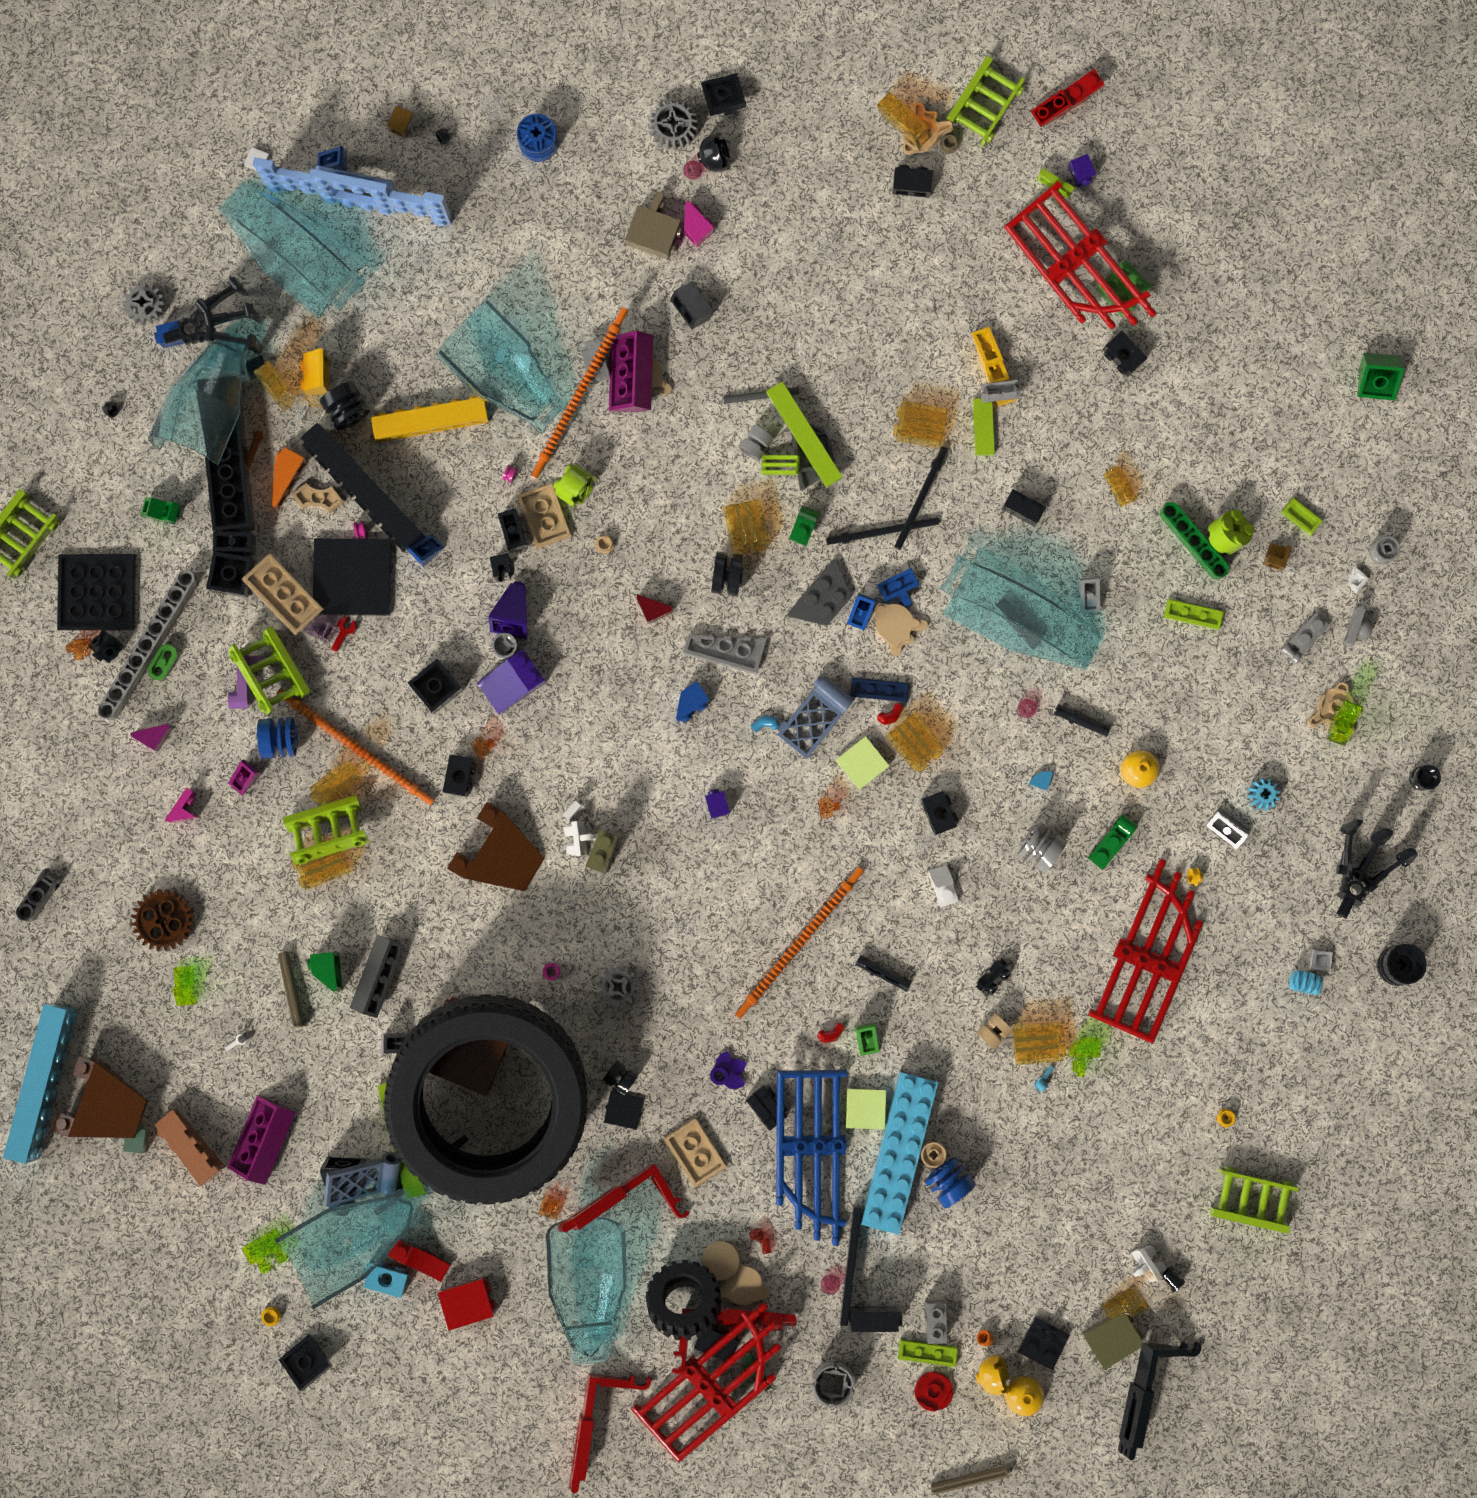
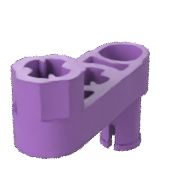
[228,654,267,709]

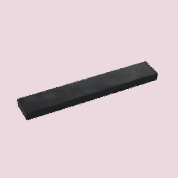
[839,1205,861,1326]

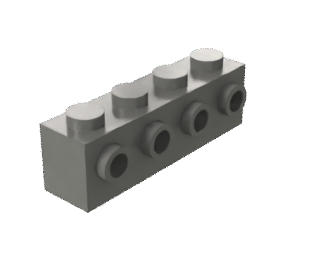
[350,935,405,1018]

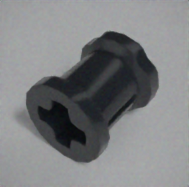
[1161,1266,1185,1292]

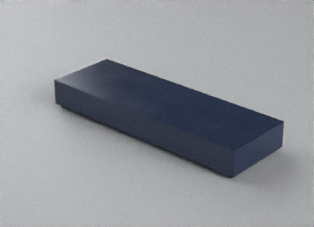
[850,677,909,702]

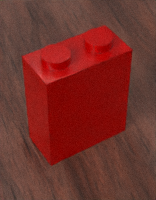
[438,1276,497,1331]

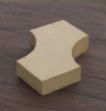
[291,483,345,513]

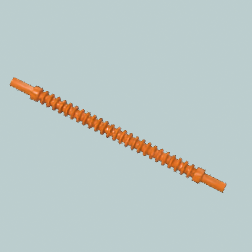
[276,688,435,806]
[735,867,864,1019]

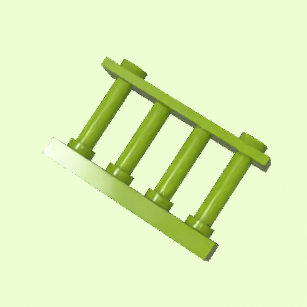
[946,56,1025,147]
[0,488,61,579]
[228,626,310,716]
[282,795,370,865]
[1209,1166,1299,1234]

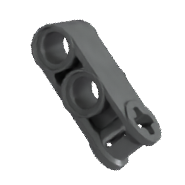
[16,868,63,922]

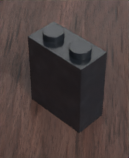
[849,1306,902,1332]

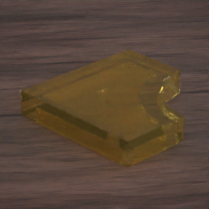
[1101,1286,1149,1319]

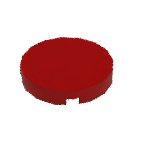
[914,1371,953,1412]

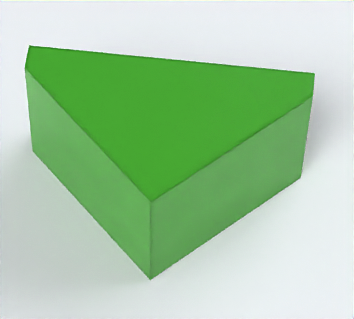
[854,1023,879,1056]

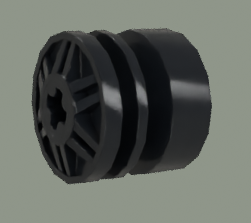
[319,381,371,430]
[1377,944,1427,986]

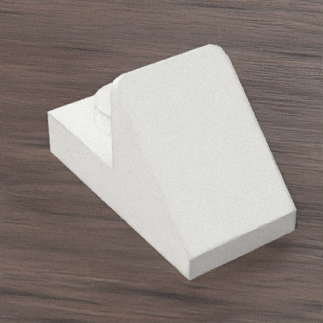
[928,865,959,907]

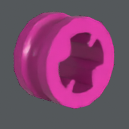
[502,464,518,484]
[354,520,367,539]
[543,963,560,980]

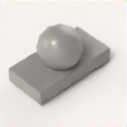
[1343,607,1373,647]

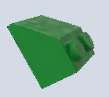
[1357,353,1405,401]
[307,952,343,992]

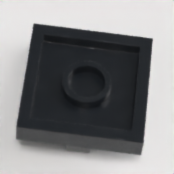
[701,73,746,116]
[1017,1316,1070,1370]
[278,1334,333,1391]

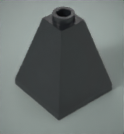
[320,1157,366,1214]

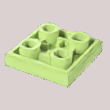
[835,736,889,790]
[846,1089,886,1129]

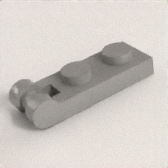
[1280,613,1330,664]

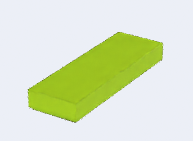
[973,398,995,456]
[1163,599,1224,630]
[898,1339,958,1367]

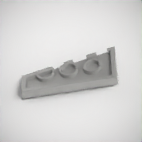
[683,634,767,675]

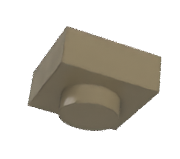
[649,191,666,213]

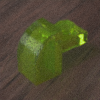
[1327,700,1363,746]
[1067,1037,1101,1077]

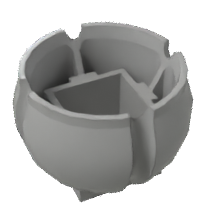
[811,1361,856,1407]

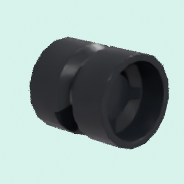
[1409,765,1441,791]
[602,1060,639,1096]

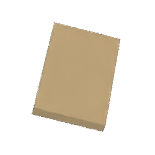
[517,482,572,549]
[663,1117,727,1188]

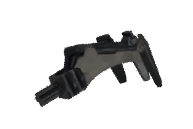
[163,277,263,354]
[1336,819,1418,919]

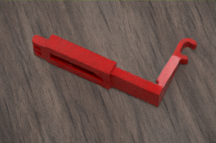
[557,1164,690,1232]
[671,1308,797,1374]
[569,1373,651,1494]

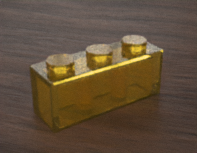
[877,92,932,149]

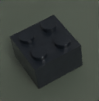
[206,551,255,598]
[407,659,464,714]

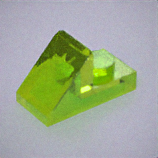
[172,966,197,1006]

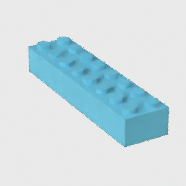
[3,1003,78,1164]
[860,1071,938,1235]

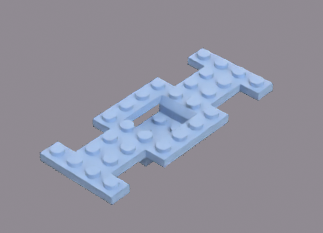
[253,157,452,227]

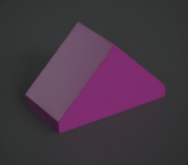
[130,724,173,752]
[228,759,262,796]

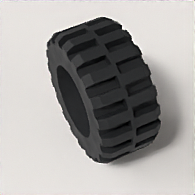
[646,1260,722,1341]

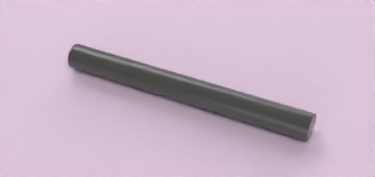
[723,387,799,404]

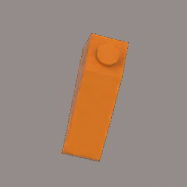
[272,447,307,510]

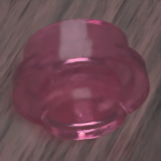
[683,161,702,180]
[1017,699,1036,718]
[820,1275,840,1295]

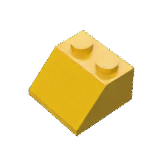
[300,348,330,395]

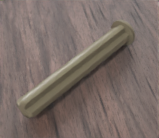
[278,951,307,1029]
[931,1463,1009,1495]

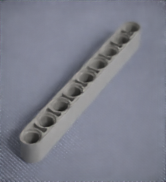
[98,570,198,720]

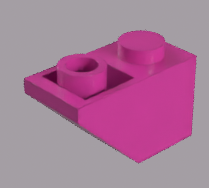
[684,201,714,247]

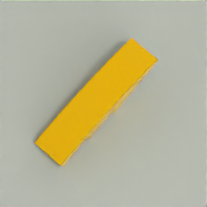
[971,327,1016,407]

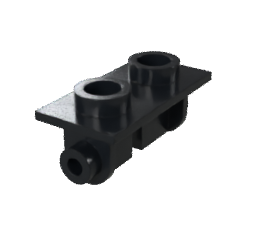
[975,958,1013,997]

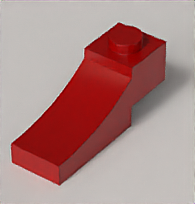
[388,1237,451,1282]

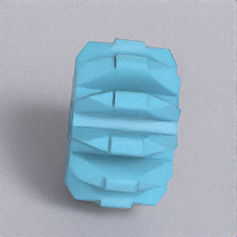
[1247,778,1281,811]
[1289,970,1323,995]

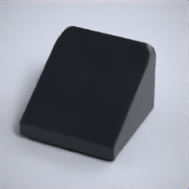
[244,355,269,379]

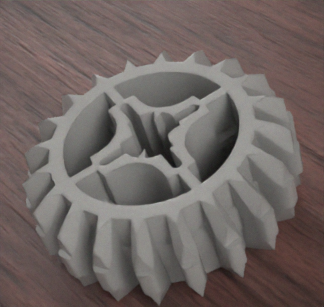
[648,99,698,151]

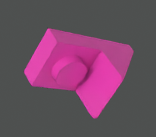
[165,788,198,823]

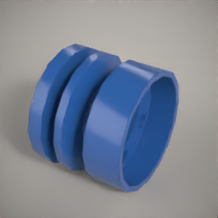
[516,113,558,162]
[257,717,298,759]
[924,1157,976,1209]

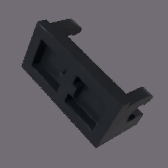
[489,553,512,583]

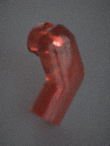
[750,1228,772,1254]

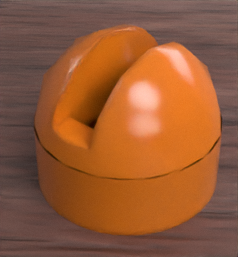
[977,1330,994,1347]

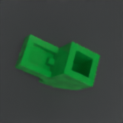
[140,497,180,525]
[789,505,820,547]

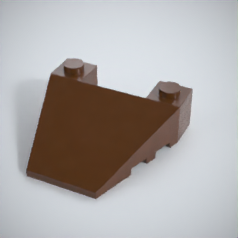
[447,802,545,891]
[52,1056,148,1138]

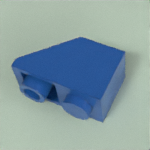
[676,681,710,723]

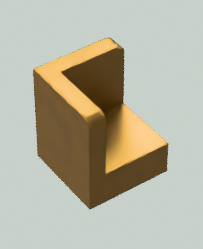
[387,106,413,138]
[1263,543,1292,570]

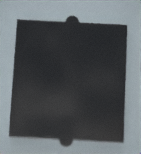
[604,1091,644,1130]

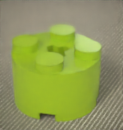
[553,463,597,508]
[1208,509,1255,555]

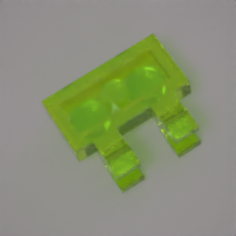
[241,1228,288,1275]

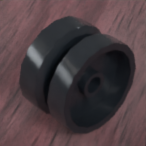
[711,551,744,597]

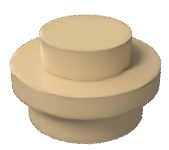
[595,535,614,554]

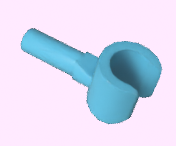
[1034,1065,1054,1092]

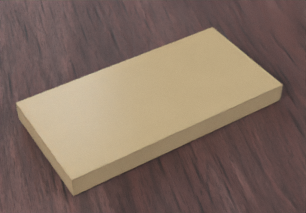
[242,553,324,636]

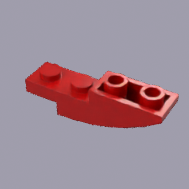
[1030,69,1105,127]

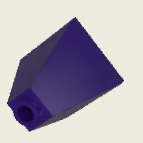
[488,582,528,640]

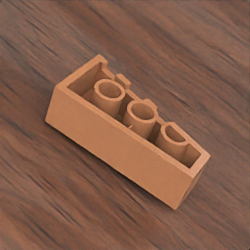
[155,1108,226,1186]

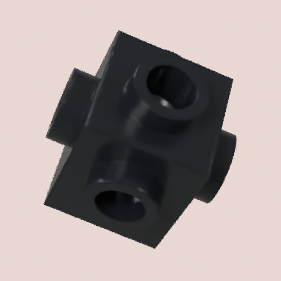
[89,629,124,663]

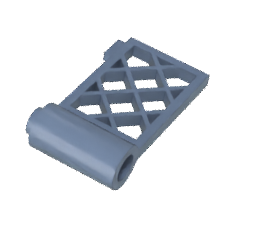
[777,676,855,759]
[324,1152,401,1208]

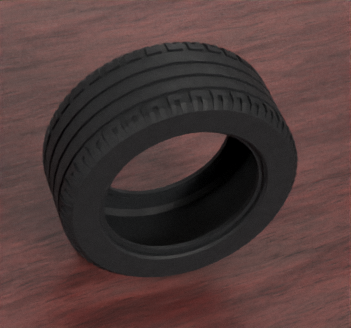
[384,994,587,1205]

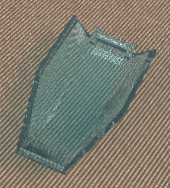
[218,181,369,319]
[940,548,1104,670]

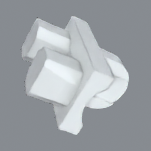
[564,821,596,856]
[1131,1245,1167,1282]

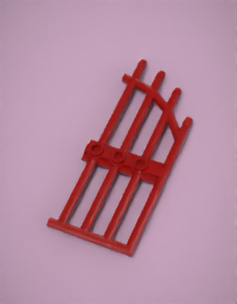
[1004,181,1157,330]
[1088,859,1203,1044]
[631,1302,782,1463]

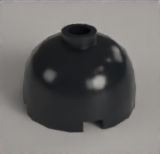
[697,133,731,172]

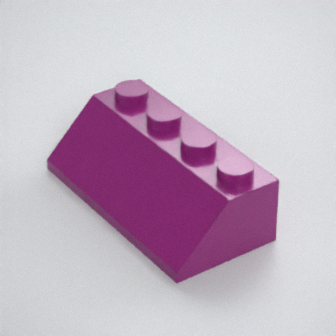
[609,331,654,413]
[227,1095,296,1185]

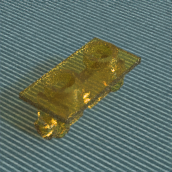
[1103,466,1138,507]

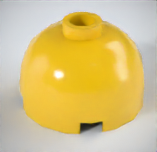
[1121,750,1160,788]
[976,1354,1009,1395]
[1005,1376,1044,1417]

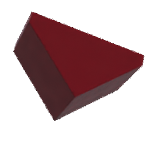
[636,594,674,624]

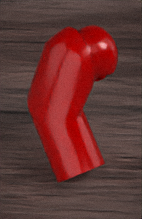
[877,703,904,725]
[817,1022,846,1043]

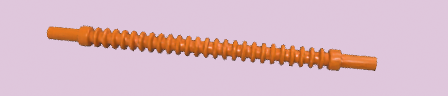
[531,307,629,478]

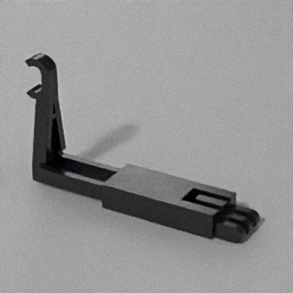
[1118,1341,1201,1460]

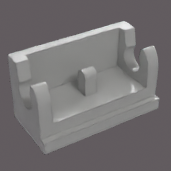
[580,338,610,384]

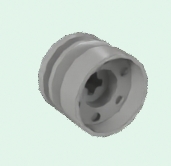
[1017,822,1068,874]

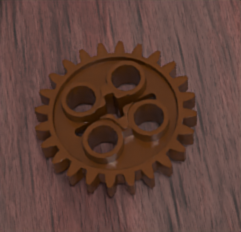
[131,889,195,951]

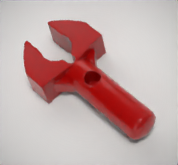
[331,617,357,652]

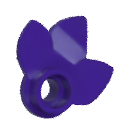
[710,1052,746,1089]

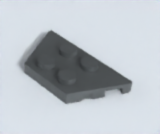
[791,424,835,491]
[786,559,852,626]

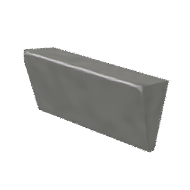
[1206,808,1250,849]

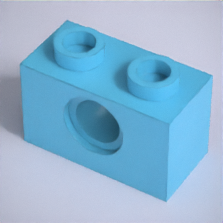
[364,1260,410,1298]

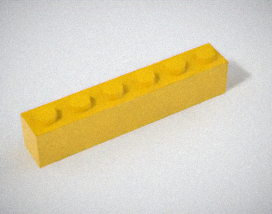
[371,395,489,443]

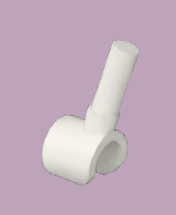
[225,1030,252,1051]

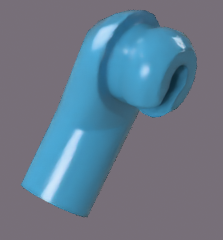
[750,715,780,733]

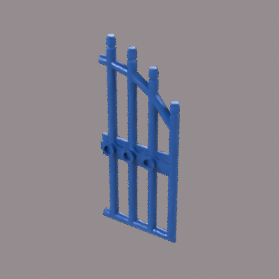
[776,1070,847,1246]

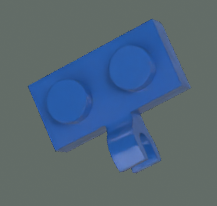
[877,568,920,608]

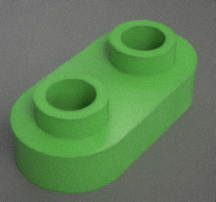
[148,644,178,681]

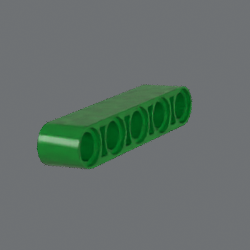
[1160,502,1229,580]

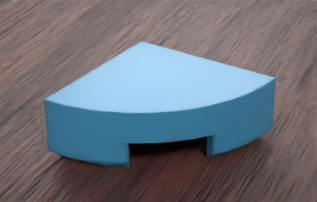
[1029,771,1054,791]

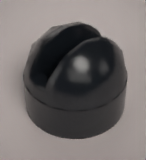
[435,128,451,145]
[102,401,120,418]

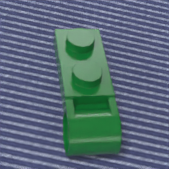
[1088,813,1139,870]

